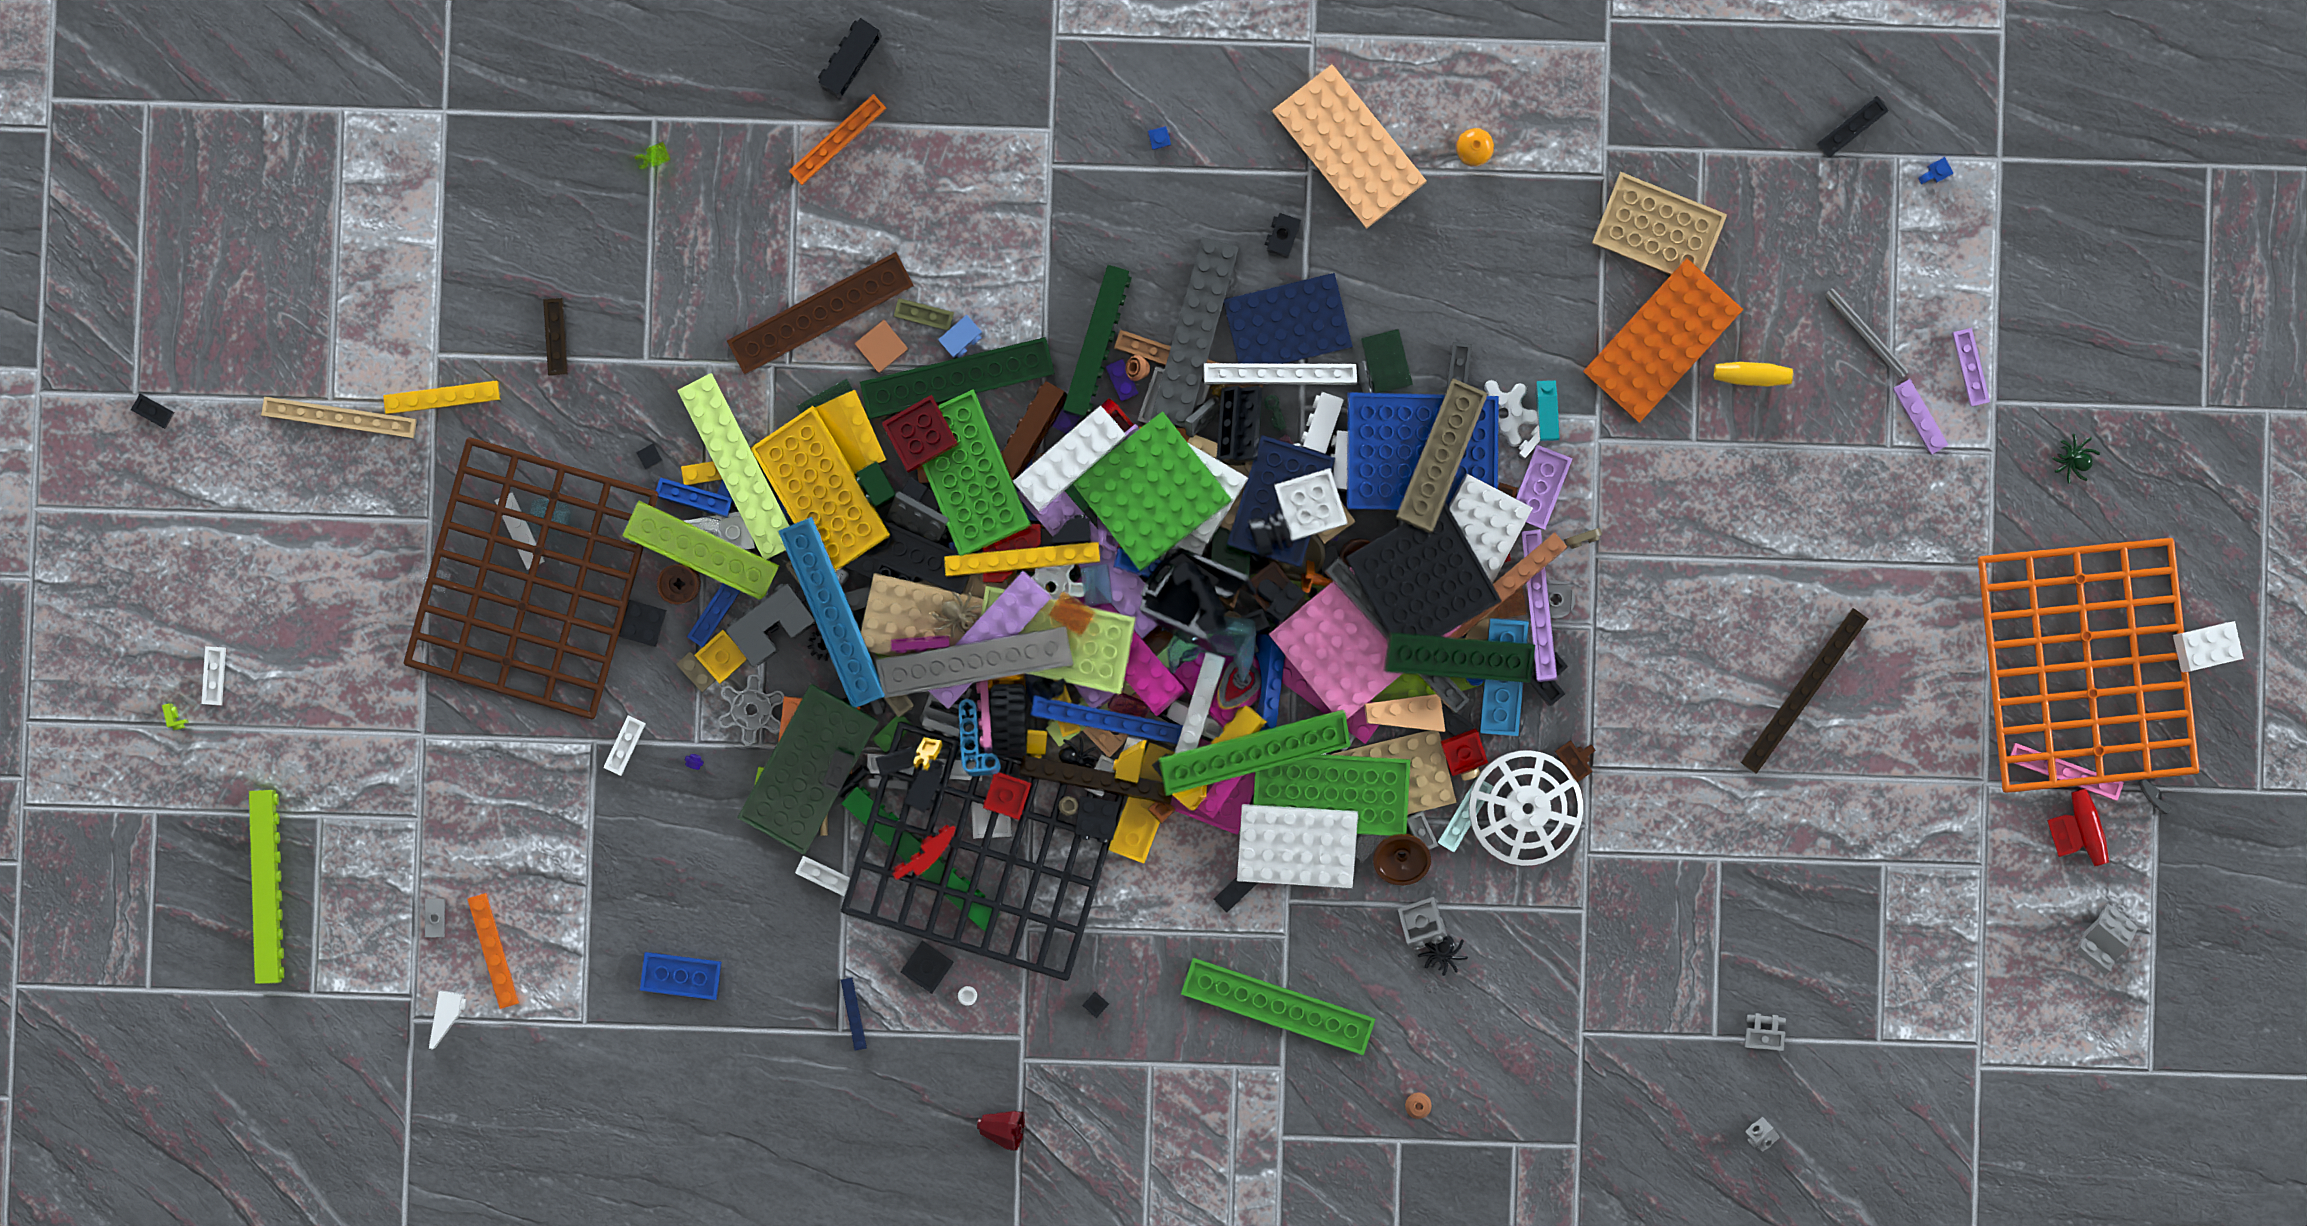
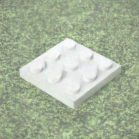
[1275,469,1347,541]

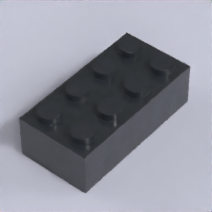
[818,18,882,100]

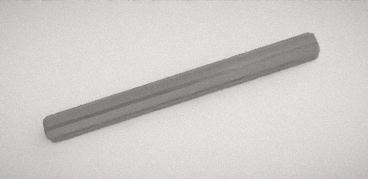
[1825,289,1908,378]

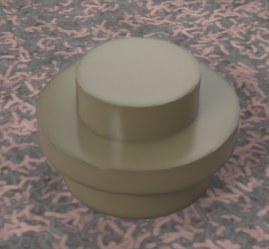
[1059,796,1078,816]

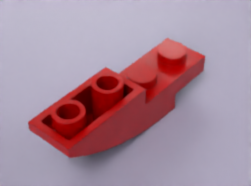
[892,824,956,880]

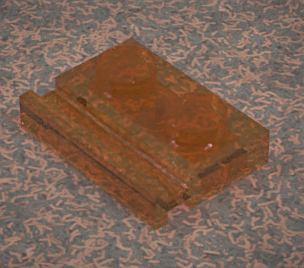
[1493,580,1527,619]
[1049,591,1096,636]

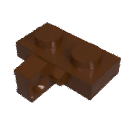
[1555,740,1596,783]

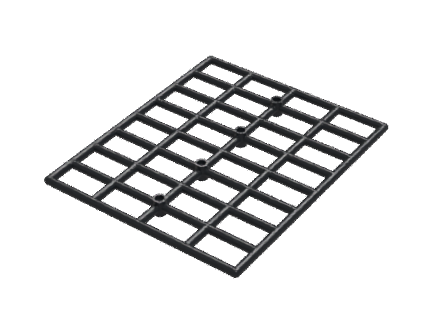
[841,722,1124,981]

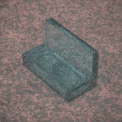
[1081,564,1113,607]

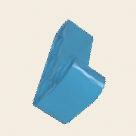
[959,699,1001,776]

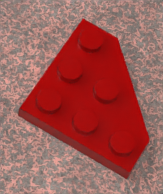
[983,524,1041,583]

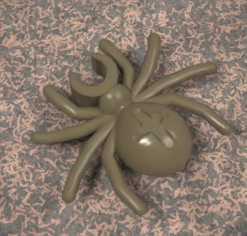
[932,592,981,638]

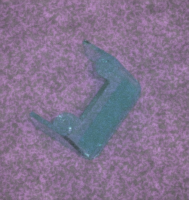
[1167,616,1256,681]

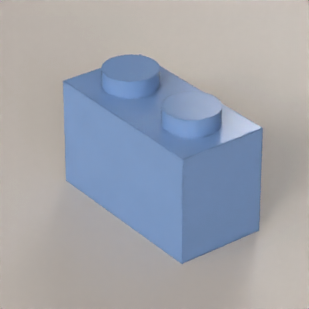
[938,315,983,358]

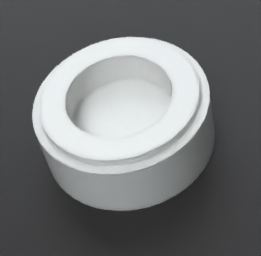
[958,986,977,1006]

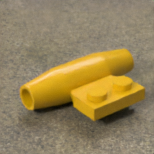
[1714,362,1793,387]

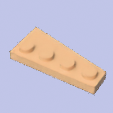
[1364,694,1445,732]

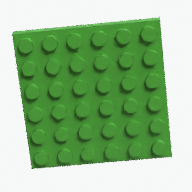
[1072,411,1233,571]

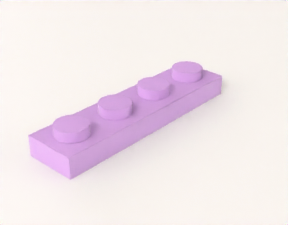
[1952,328,1990,407]
[1893,379,1948,455]

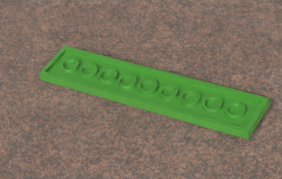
[1159,710,1351,795]
[1181,958,1376,1055]

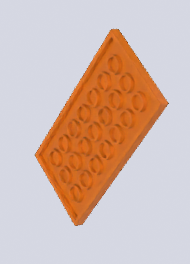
[1583,258,1744,423]

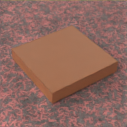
[854,320,909,373]

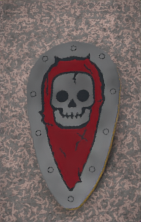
[1218,660,1261,709]

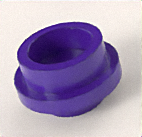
[685,754,704,770]

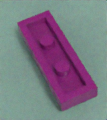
[891,635,950,653]

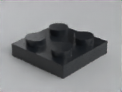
[619,600,667,647]
[901,940,954,994]

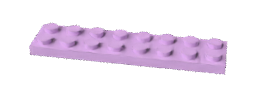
[928,571,1051,709]

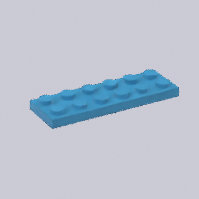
[1479,618,1529,736]

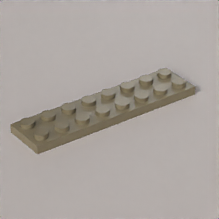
[1396,379,1488,533]

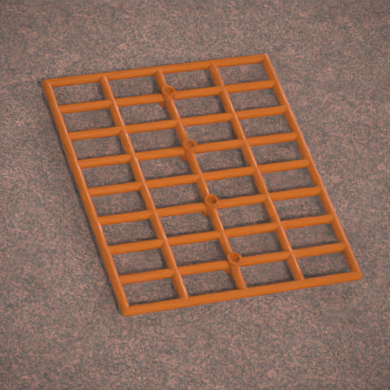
[1978,538,2200,793]

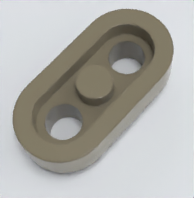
[1564,528,1602,549]

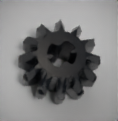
[807,630,830,661]

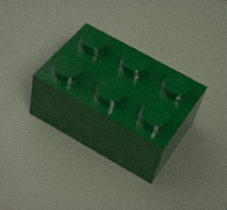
[855,461,896,510]

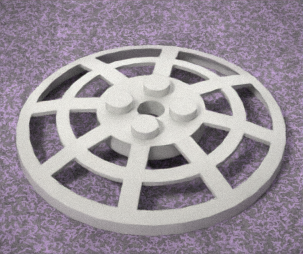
[1469,750,1583,866]

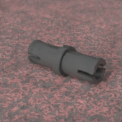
[1355,361,1374,393]

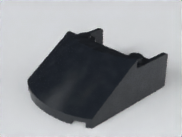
[1139,548,1257,654]

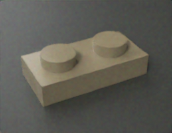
[676,651,716,693]

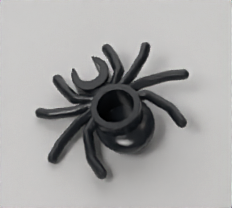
[1058,737,1099,768]
[1418,935,1468,976]

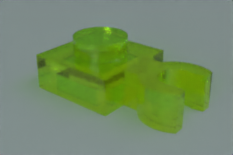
[635,142,671,169]

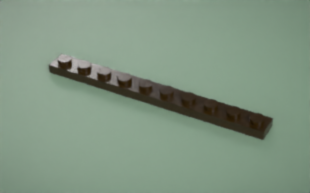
[1740,608,1869,774]

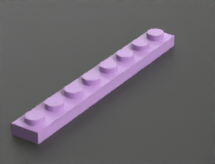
[1522,529,1557,682]

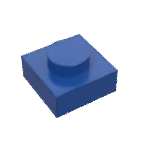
[1148,126,1171,150]

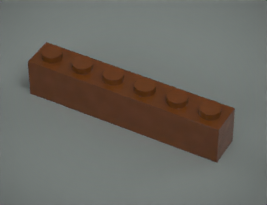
[1001,381,1067,486]

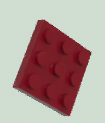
[882,395,959,473]

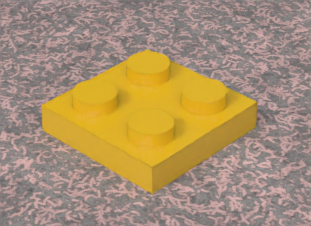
[694,630,747,684]

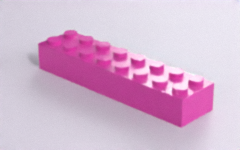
[1066,574,1186,716]

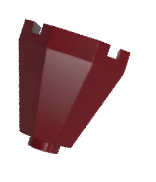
[977,1111,1025,1151]

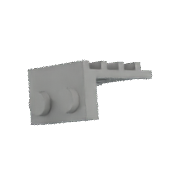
[920,688,972,737]

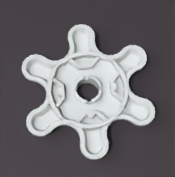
[1484,380,1538,447]
[1031,565,1087,602]

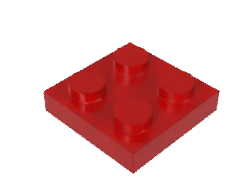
[1440,728,1488,776]
[983,772,1031,820]

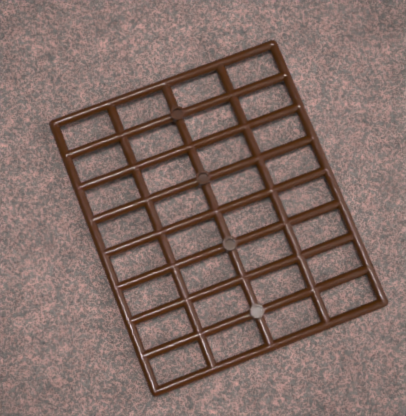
[403,437,659,720]

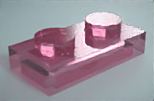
[1108,692,1150,718]

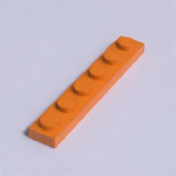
[789,94,887,185]
[467,893,519,1009]

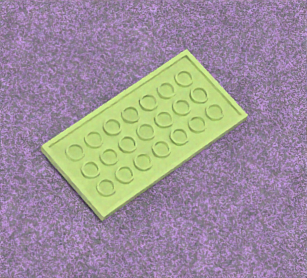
[980,585,1136,694]

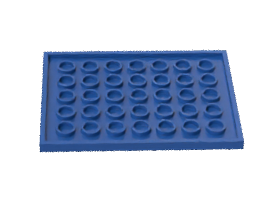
[1347,393,1499,510]

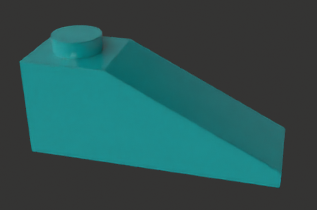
[1536,380,1560,441]

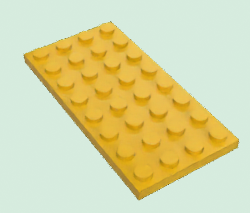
[750,406,890,572]

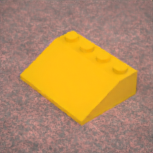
[815,390,887,474]

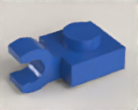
[1918,157,1954,185]

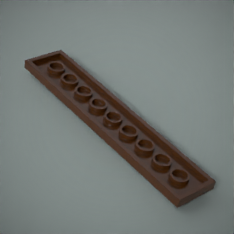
[727,252,914,375]

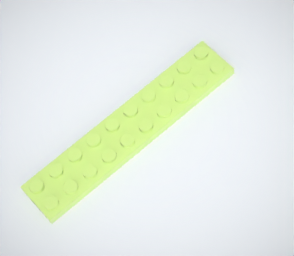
[677,373,789,560]

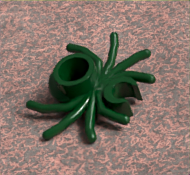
[2052,434,2100,484]

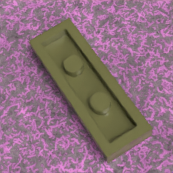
[894,298,954,331]

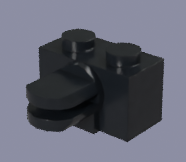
[1257,579,1305,627]

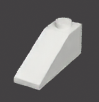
[429,990,466,1049]

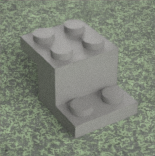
[2075,904,2138,976]

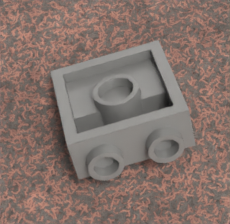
[1398,897,1447,950]

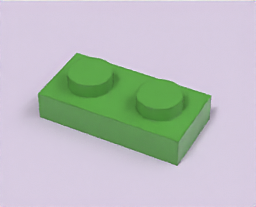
[873,716,912,753]

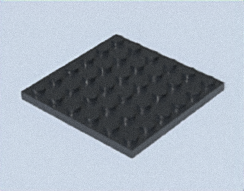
[1345,502,1502,636]

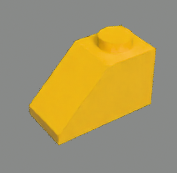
[1026,730,1048,758]
[1113,740,1146,783]

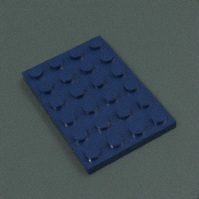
[1224,273,1353,364]
[1227,435,1335,568]

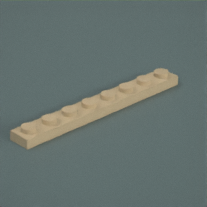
[261,397,417,438]

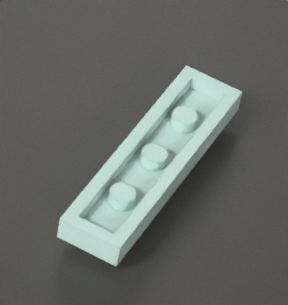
[1437,777,1494,852]

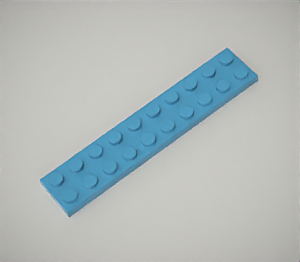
[778,517,885,708]

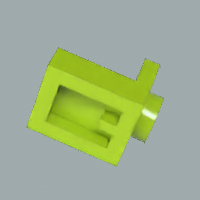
[162,703,189,730]

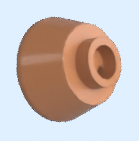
[1125,355,1150,381]
[1405,1093,1432,1119]

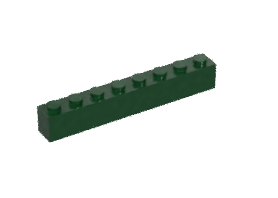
[1063,265,1132,419]

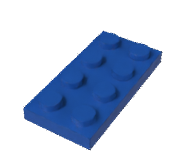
[640,952,722,1000]

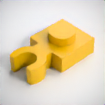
[914,737,943,770]

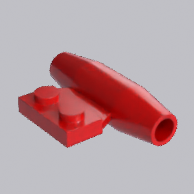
[2047,788,2109,866]

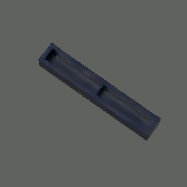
[841,977,867,1051]

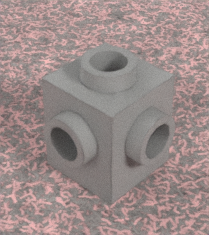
[1745,1117,1780,1152]

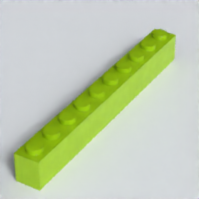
[249,790,285,984]

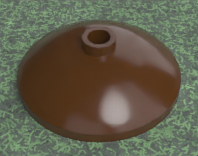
[1373,834,1431,886]

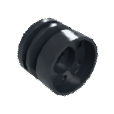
[1248,509,1292,558]

